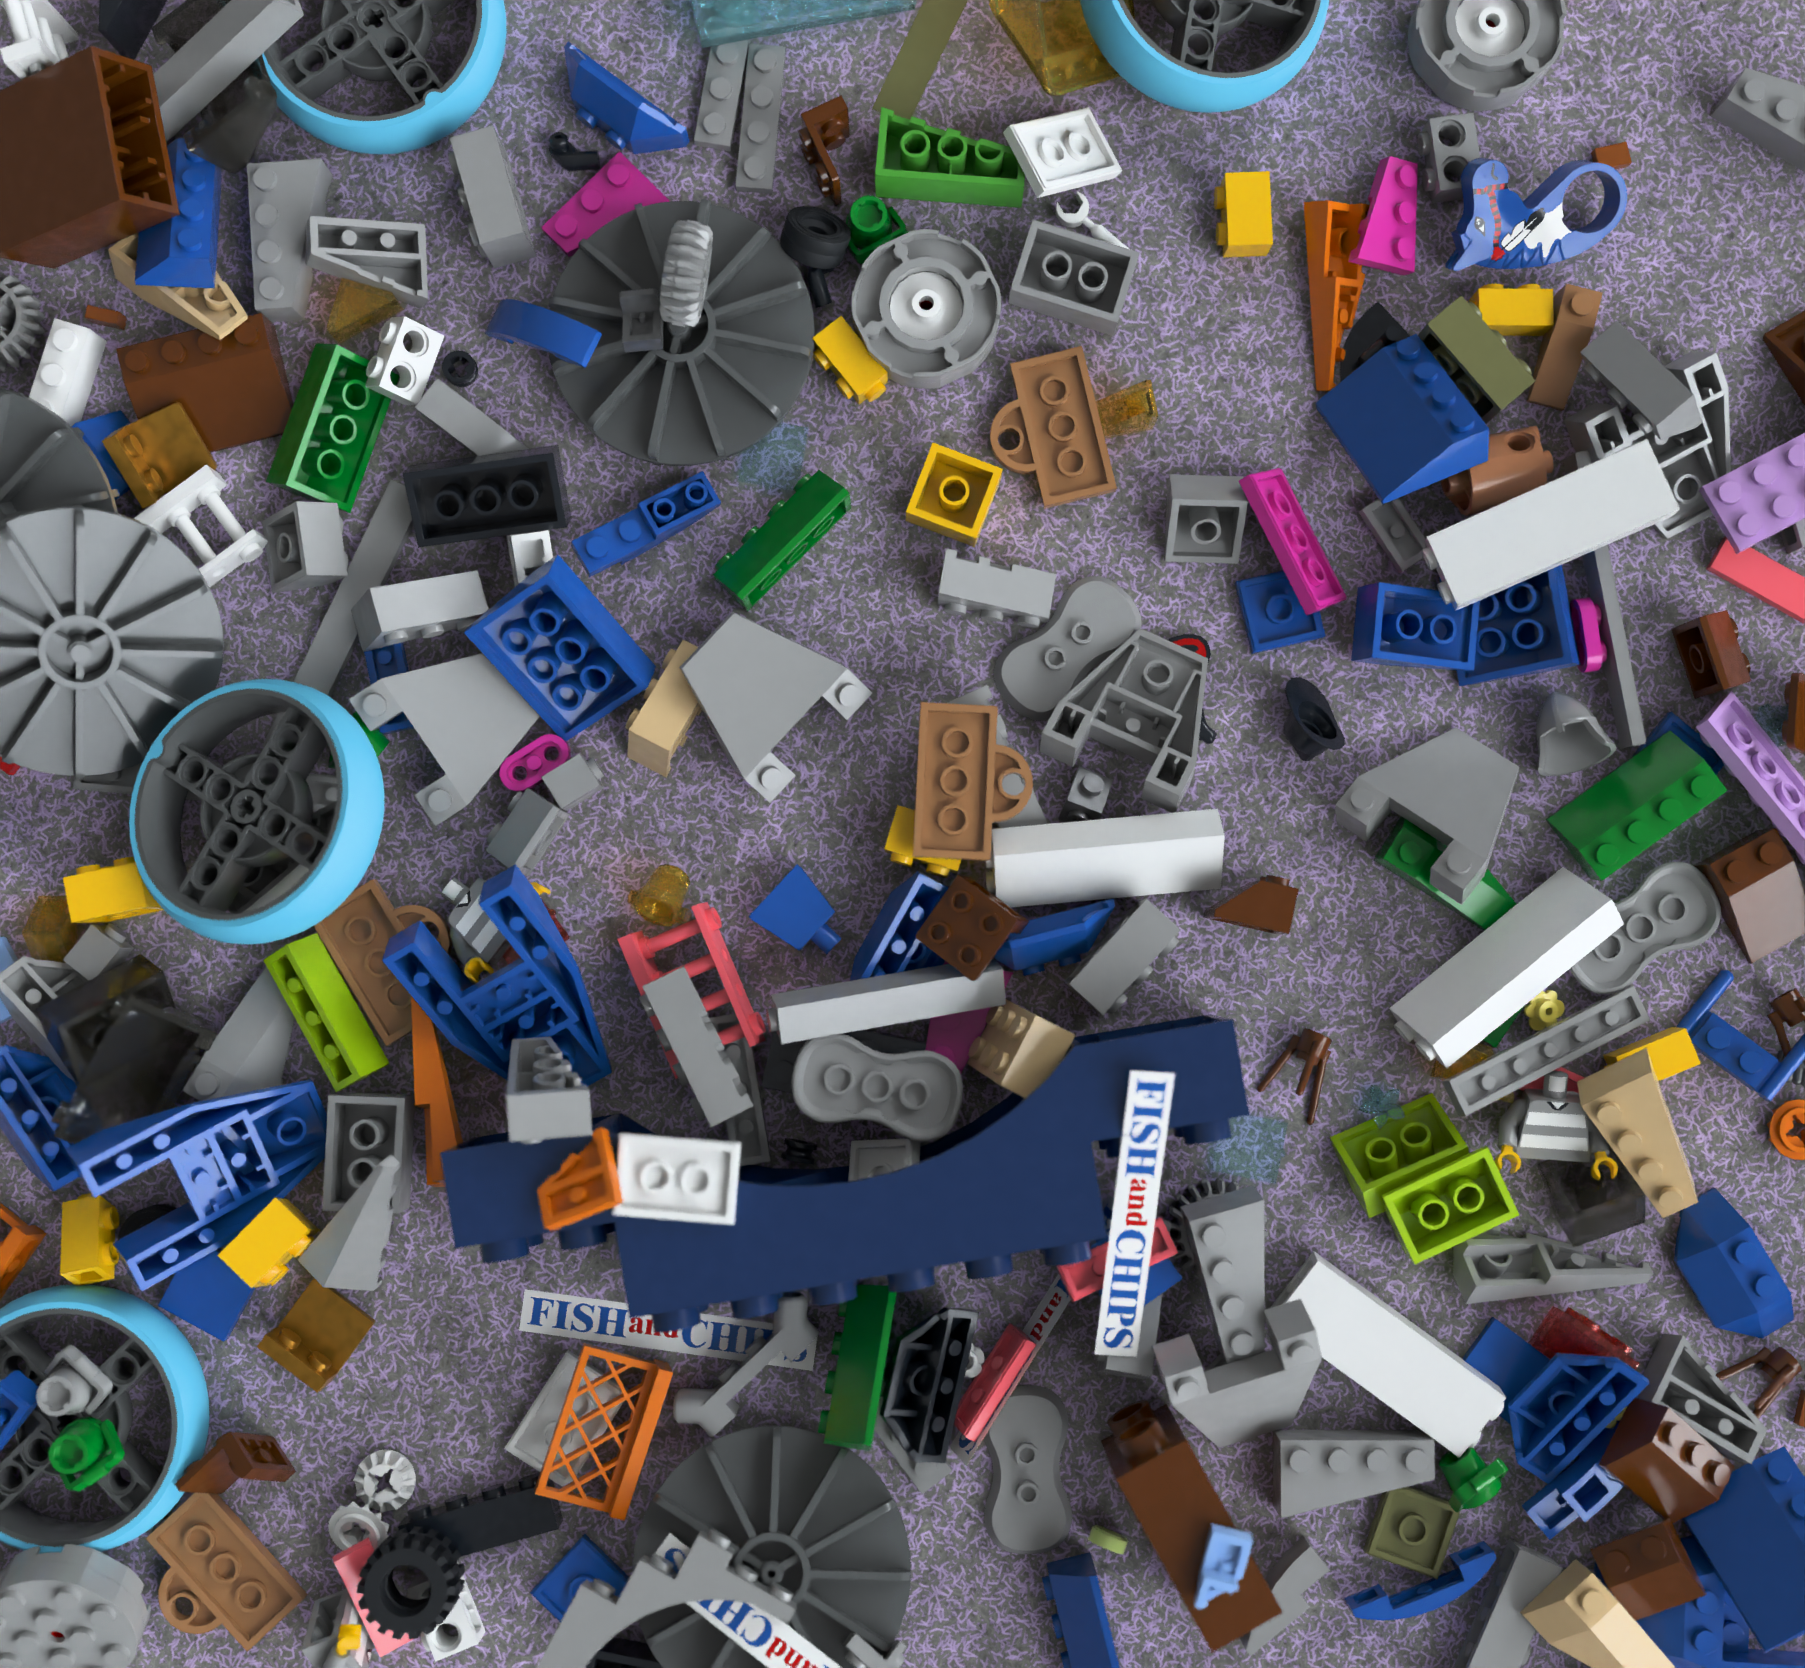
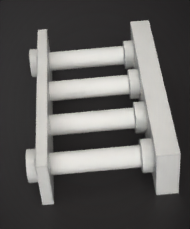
[0,0,79,80]
[133,464,268,588]

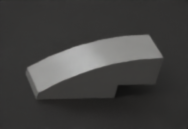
[414,378,528,456]
[1240,1536,1330,1656]

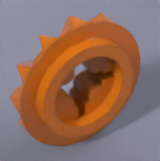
[1766,1099,1805,1160]

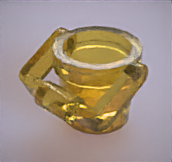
[627,864,693,926]

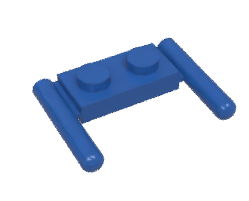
[1676,970,1805,1102]

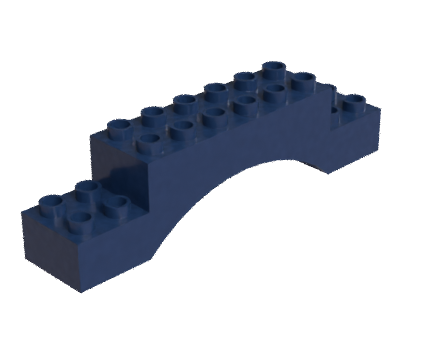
[440,1014,1250,1332]

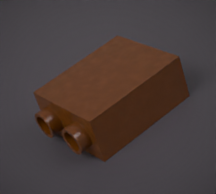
[0,46,180,269]
[1101,1400,1283,1653]

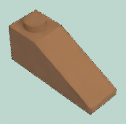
[1527,283,1603,411]

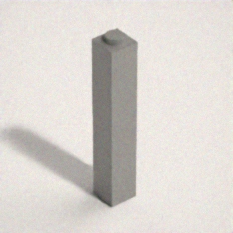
[153,0,304,143]
[766,958,1006,1044]

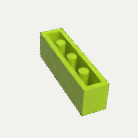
[263,933,390,1092]

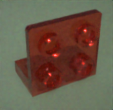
[1528,1306,1640,1370]

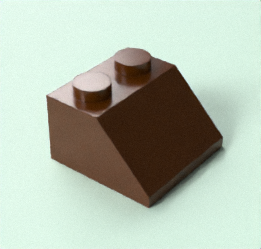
[1671,610,1751,699]
[1203,875,1299,934]
[1590,1518,1707,1621]

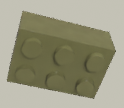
[1418,295,1536,424]

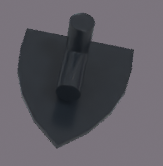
[1340,301,1410,382]

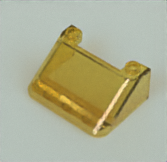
[989,0,1135,96]

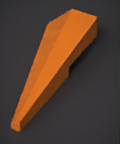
[1304,200,1370,391]
[411,996,463,1187]

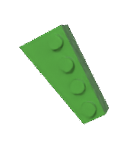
[875,107,1025,208]

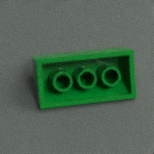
[266,343,399,513]
[713,470,851,612]
[1545,730,1728,881]
[818,1285,897,1451]

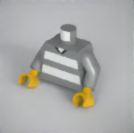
[441,875,551,983]
[1494,1071,1618,1180]
[302,1587,374,1668]

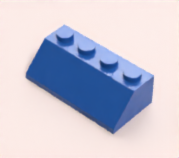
[135,138,222,289]
[1042,1552,1120,1668]

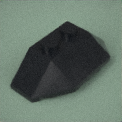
[880,1307,979,1463]

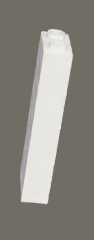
[1421,439,1680,611]
[985,809,1225,907]
[1389,867,1624,1068]
[1271,1251,1506,1458]

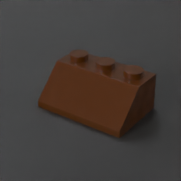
[1599,1398,1735,1524]

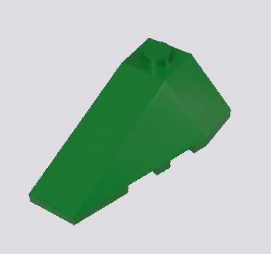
[1374,816,1517,931]

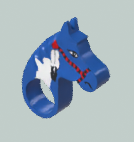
[1445,158,1627,271]

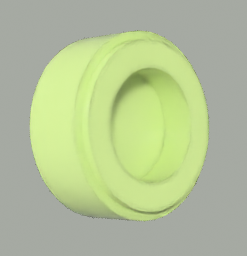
[1088,1525,1128,1554]

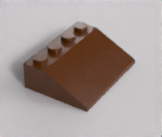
[116,313,294,453]

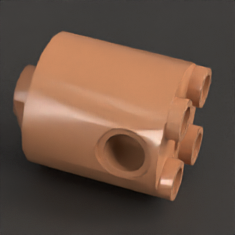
[1441,425,1554,516]

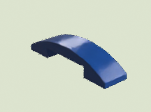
[485,299,602,368]
[1344,1541,1497,1620]

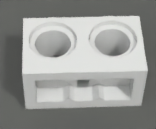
[365,316,444,405]
[506,530,553,587]
[406,1561,486,1662]

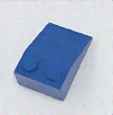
[1351,582,1480,671]

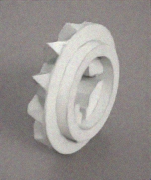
[353,1450,416,1513]
[328,1501,389,1551]

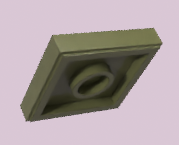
[1363,1486,1460,1579]

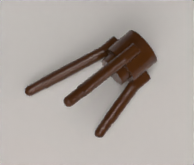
[1767,988,1805,1057]
[1257,1028,1332,1125]
[1715,1347,1802,1419]

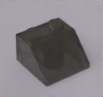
[1538,1144,1645,1247]

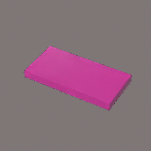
[1239,468,1347,615]

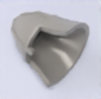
[1536,692,1617,777]

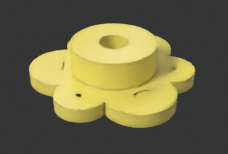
[1524,990,1565,1031]

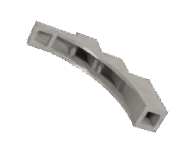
[536,1529,797,1668]

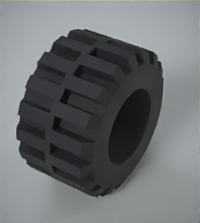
[357,1527,465,1640]

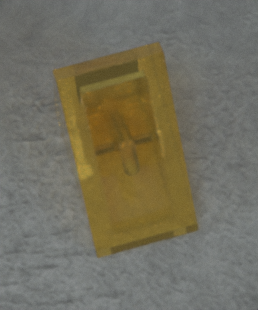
[326,278,404,344]
[1096,380,1159,439]
[22,896,78,963]

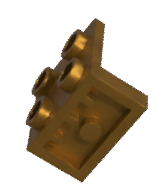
[102,402,217,509]
[257,1278,375,1393]

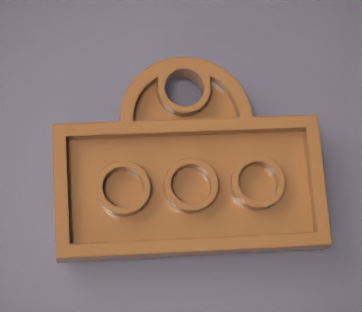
[990,346,1117,509]
[913,702,1033,861]
[314,879,452,1046]
[145,1493,308,1652]

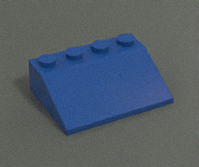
[1315,334,1489,504]
[464,555,656,741]
[1439,565,1581,686]
[1683,1446,1805,1652]

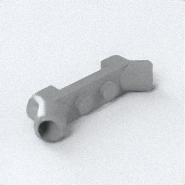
[673,1292,820,1438]

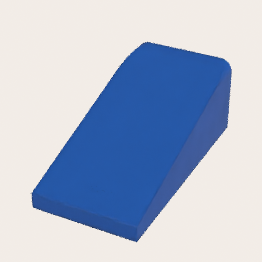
[0,1370,39,1451]

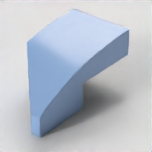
[1194,1524,1253,1609]

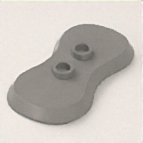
[994,576,1142,721]
[1570,862,1721,994]
[792,1034,963,1141]
[984,1385,1072,1554]

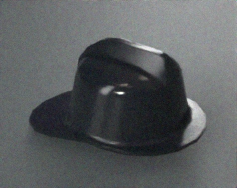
[1283,677,1345,761]

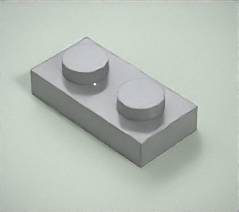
[1359,498,1427,574]

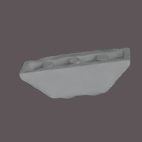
[0,956,130,1095]

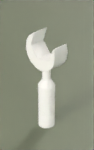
[1055,191,1129,249]

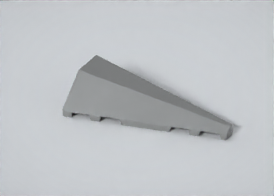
[298,1154,401,1291]
[1453,1226,1653,1304]

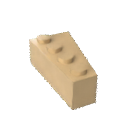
[1577,1047,1698,1218]

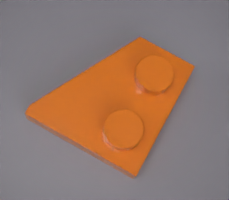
[537,1127,623,1231]

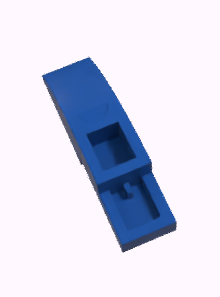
[571,471,721,577]
[1521,1420,1624,1540]

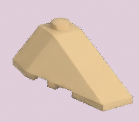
[108,232,248,340]
[1520,1559,1676,1668]

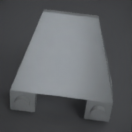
[1564,351,1731,539]
[680,612,872,803]
[1039,628,1208,813]
[348,653,540,826]
[1335,728,1520,905]
[1152,1299,1322,1448]

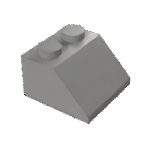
[1164,474,1248,564]
[262,501,349,593]
[486,788,570,876]

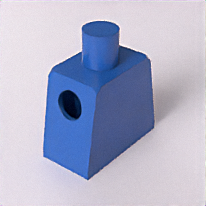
[748,864,842,955]

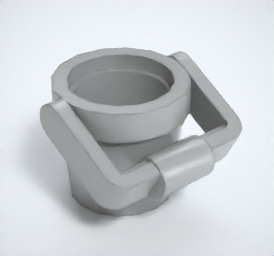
[36,1345,113,1416]

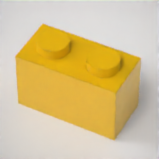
[1214,171,1273,258]

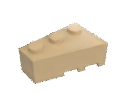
[625,639,702,778]

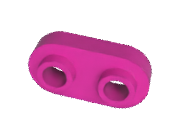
[1570,597,1607,673]
[499,734,571,792]

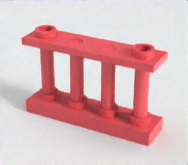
[617,902,766,1079]

